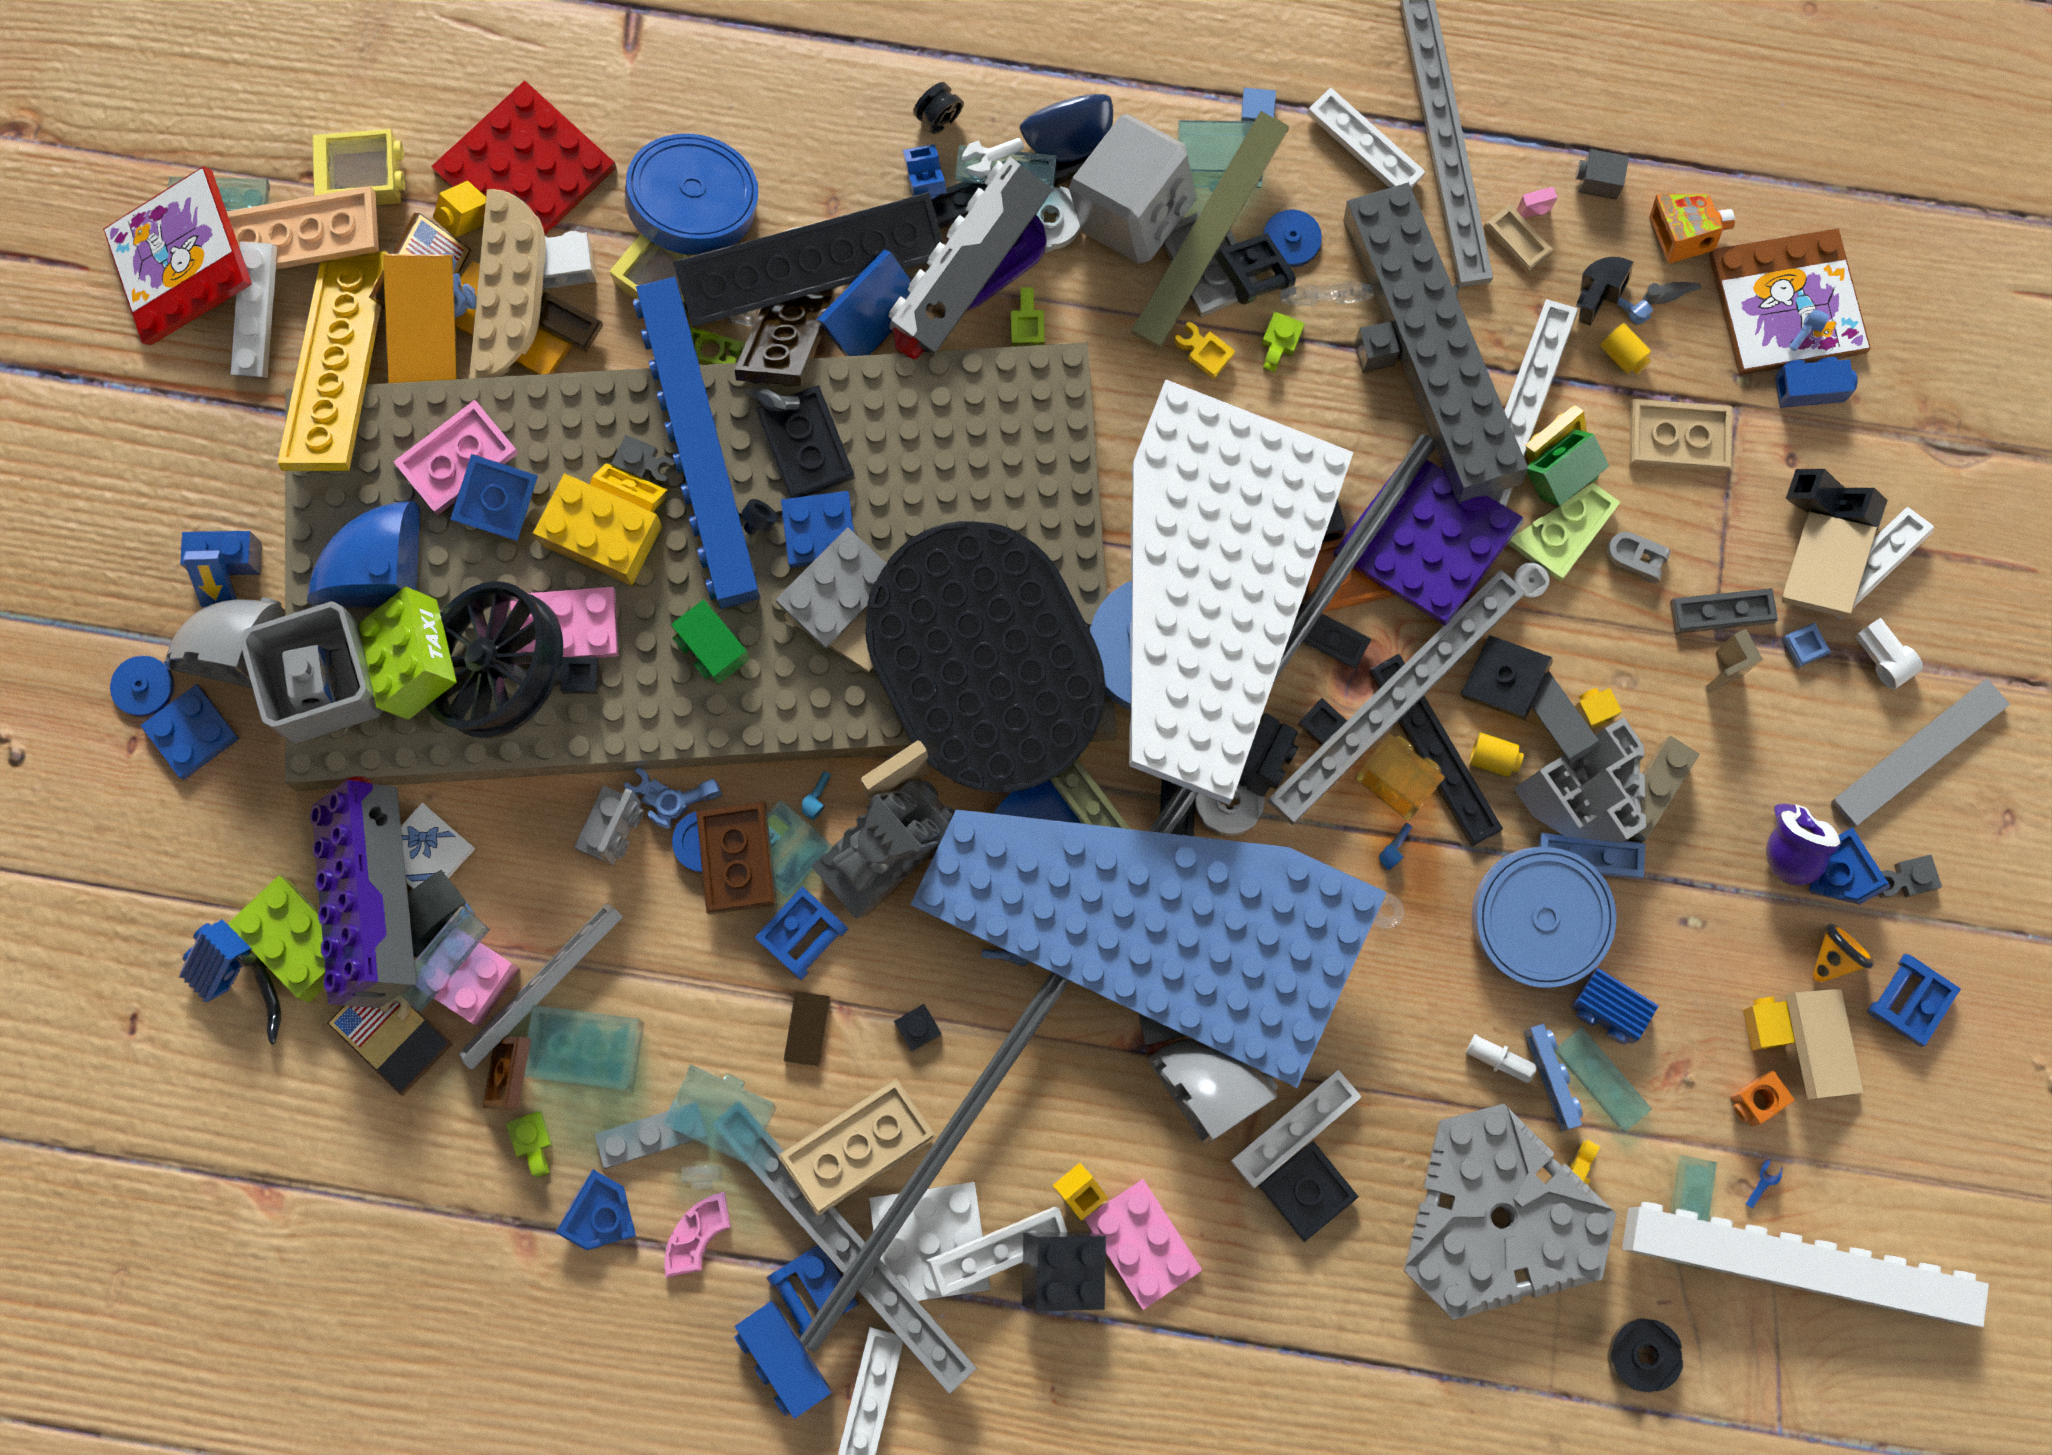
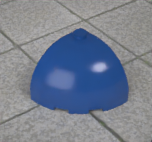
[307,501,420,608]

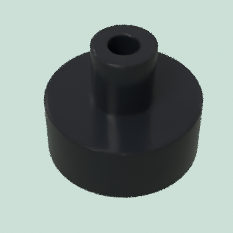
[741,499,778,535]

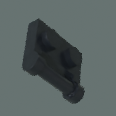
[1214,233,1296,305]

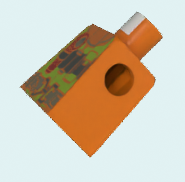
[1649,194,1735,263]

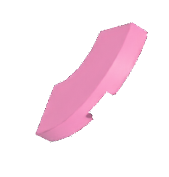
[664,1192,731,1278]

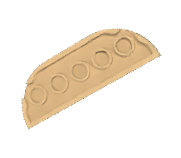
[469,189,546,379]

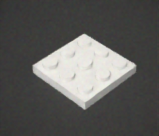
[869,1182,990,1301]

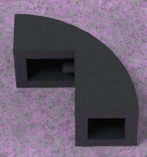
[1786,469,1888,530]

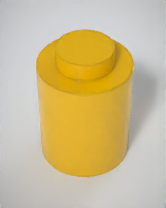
[1600,323,1652,375]
[1468,732,1524,777]

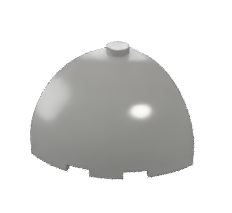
[164,597,285,689]
[1146,1038,1278,1146]

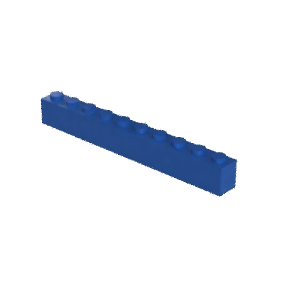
[633,276,761,609]

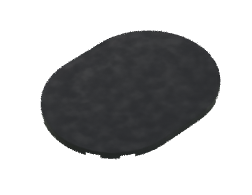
[865,521,1106,792]

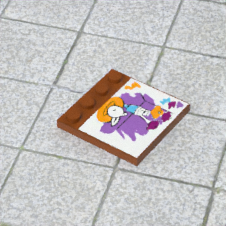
[1709,228,1871,375]

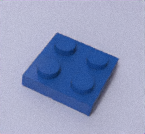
[450,454,538,541]
[781,491,854,568]
[140,684,240,780]

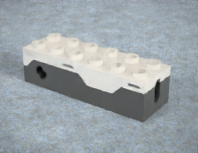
[888,156,1053,360]

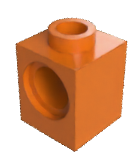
[1730,1071,1795,1126]

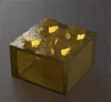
[1355,733,1445,822]

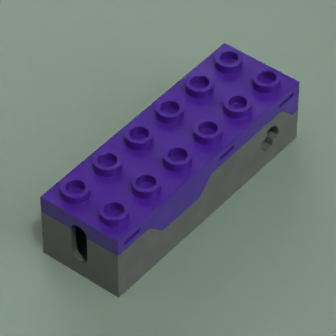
[310,776,416,1008]

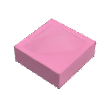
[1517,187,1558,218]

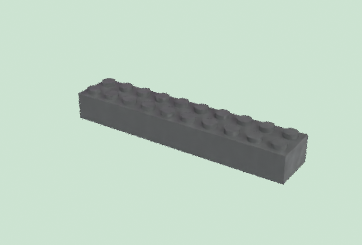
[1343,182,1528,504]

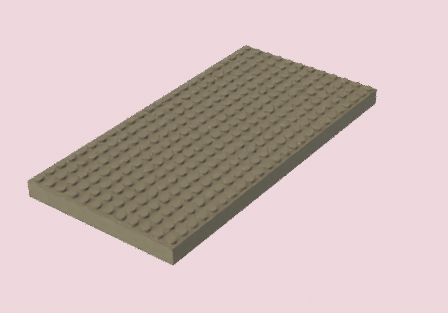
[285,342,1117,791]

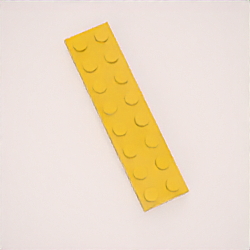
[277,251,388,471]

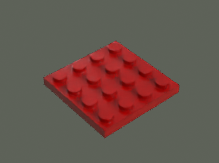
[431,80,617,235]

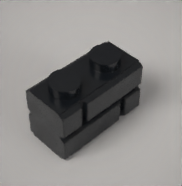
[1238,713,1299,797]

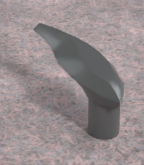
[1641,282,1701,304]
[743,387,800,411]

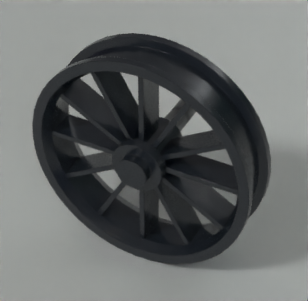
[426,581,563,739]

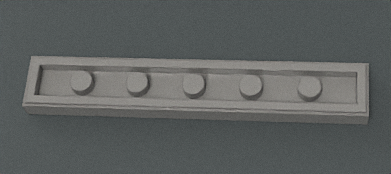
[1831,678,2010,828]
[459,903,623,1070]

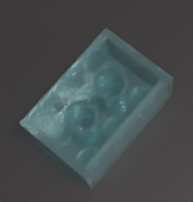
[524,1005,644,1093]

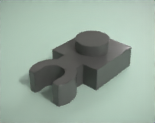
[611,435,676,485]
[1879,854,1942,898]

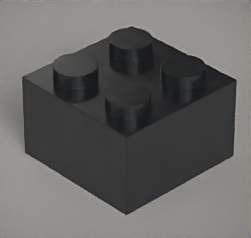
[1022,1232,1106,1311]

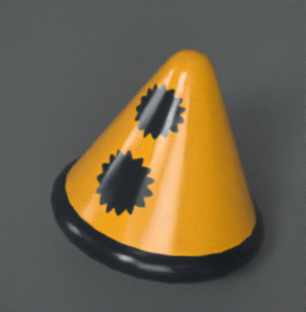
[1813,924,1874,982]

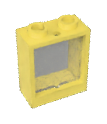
[313,129,405,205]
[609,234,696,320]

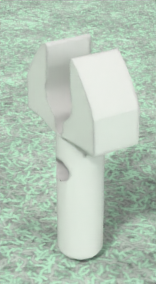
[962,138,1024,178]

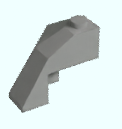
[1514,717,1646,843]

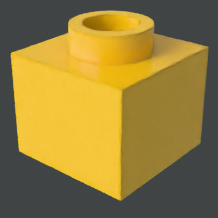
[1575,688,1622,730]
[1052,1163,1108,1221]

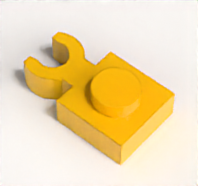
[1174,322,1235,379]
[1569,1140,1600,1185]

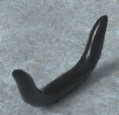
[237,953,281,1045]

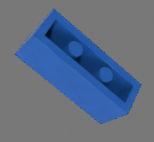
[734,1301,833,1419]

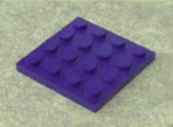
[1334,460,1523,626]

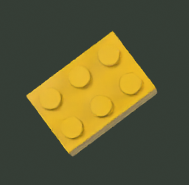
[533,473,662,586]

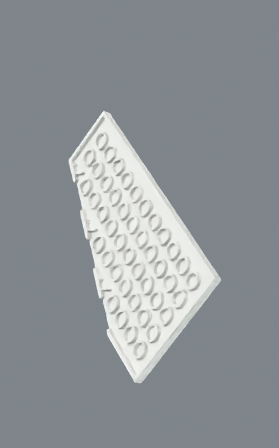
[1129,380,1354,805]

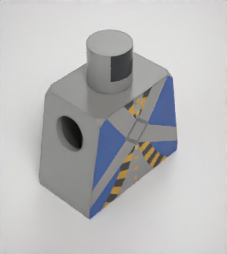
[282,645,338,714]

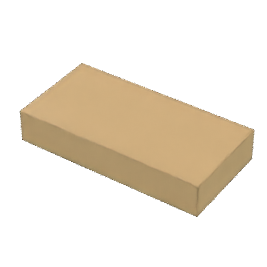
[1484,204,1553,274]

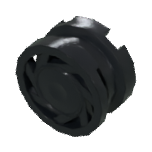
[913,82,964,134]

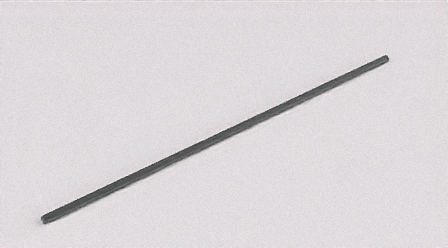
[799,434,1436,1352]

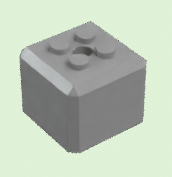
[1069,114,1197,264]
[239,601,383,744]

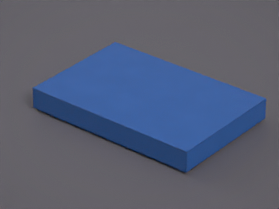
[817,249,911,357]

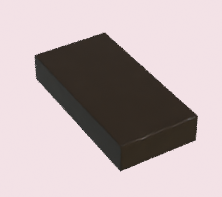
[538,292,603,353]
[783,991,831,1067]

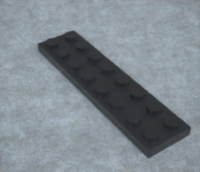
[673,192,943,327]

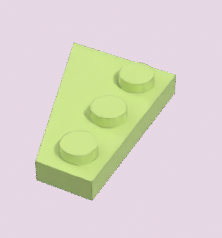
[1508,483,1620,582]

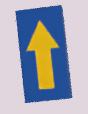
[183,550,237,607]

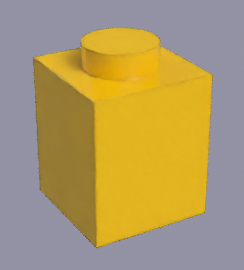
[433,181,486,238]
[1743,996,1795,1051]

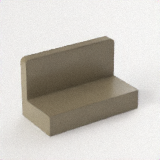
[1706,629,1763,692]

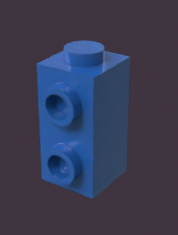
[1775,357,1858,408]

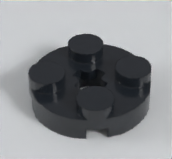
[1607,1318,1683,1393]

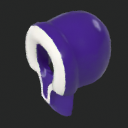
[1766,803,1840,886]

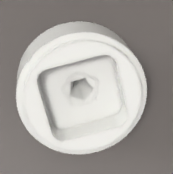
[1514,562,1549,597]

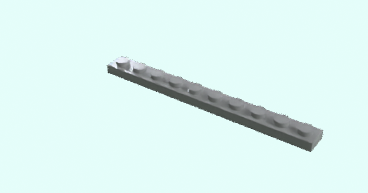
[1399,0,1493,287]
[1268,570,1526,826]
[712,1100,977,1394]

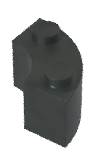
[408,870,466,959]

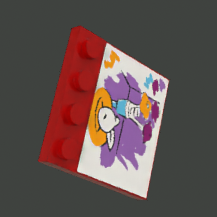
[103,166,252,346]

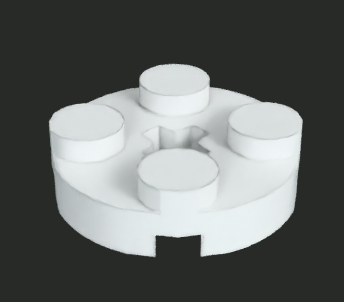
[1036,184,1081,252]
[1195,785,1265,836]

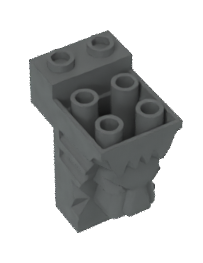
[811,779,955,918]

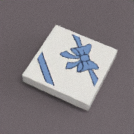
[401,803,475,888]

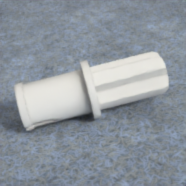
[1465,1034,1537,1083]

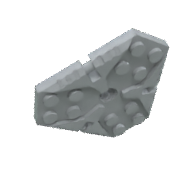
[1403,1104,1616,1320]

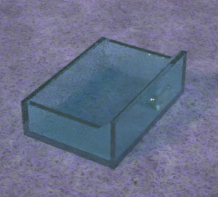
[1177,120,1263,192]
[662,1064,777,1166]

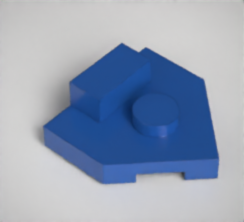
[1809,827,1891,905]
[555,1169,636,1250]

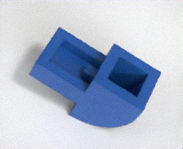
[903,144,947,199]

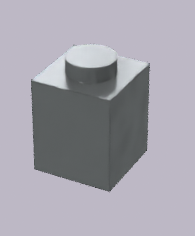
[1575,149,1629,200]
[1354,321,1400,373]

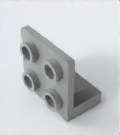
[574,785,644,866]

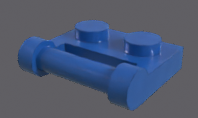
[755,886,848,980]
[1867,954,1961,1047]
[766,1245,859,1336]

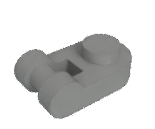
[1607,532,1671,583]

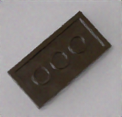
[734,295,833,386]

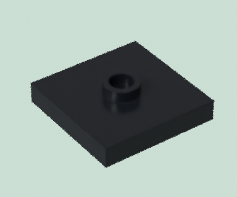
[1461,635,1553,721]
[1258,1141,1359,1243]

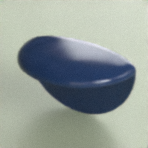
[1019,94,1114,162]

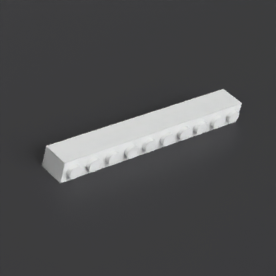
[1622,1202,1989,1327]

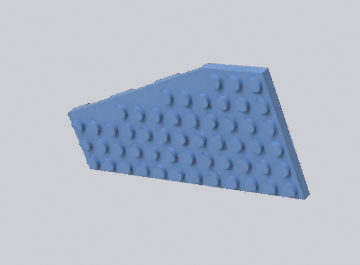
[910,810,1387,1088]

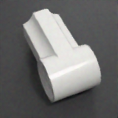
[1855,618,1923,690]

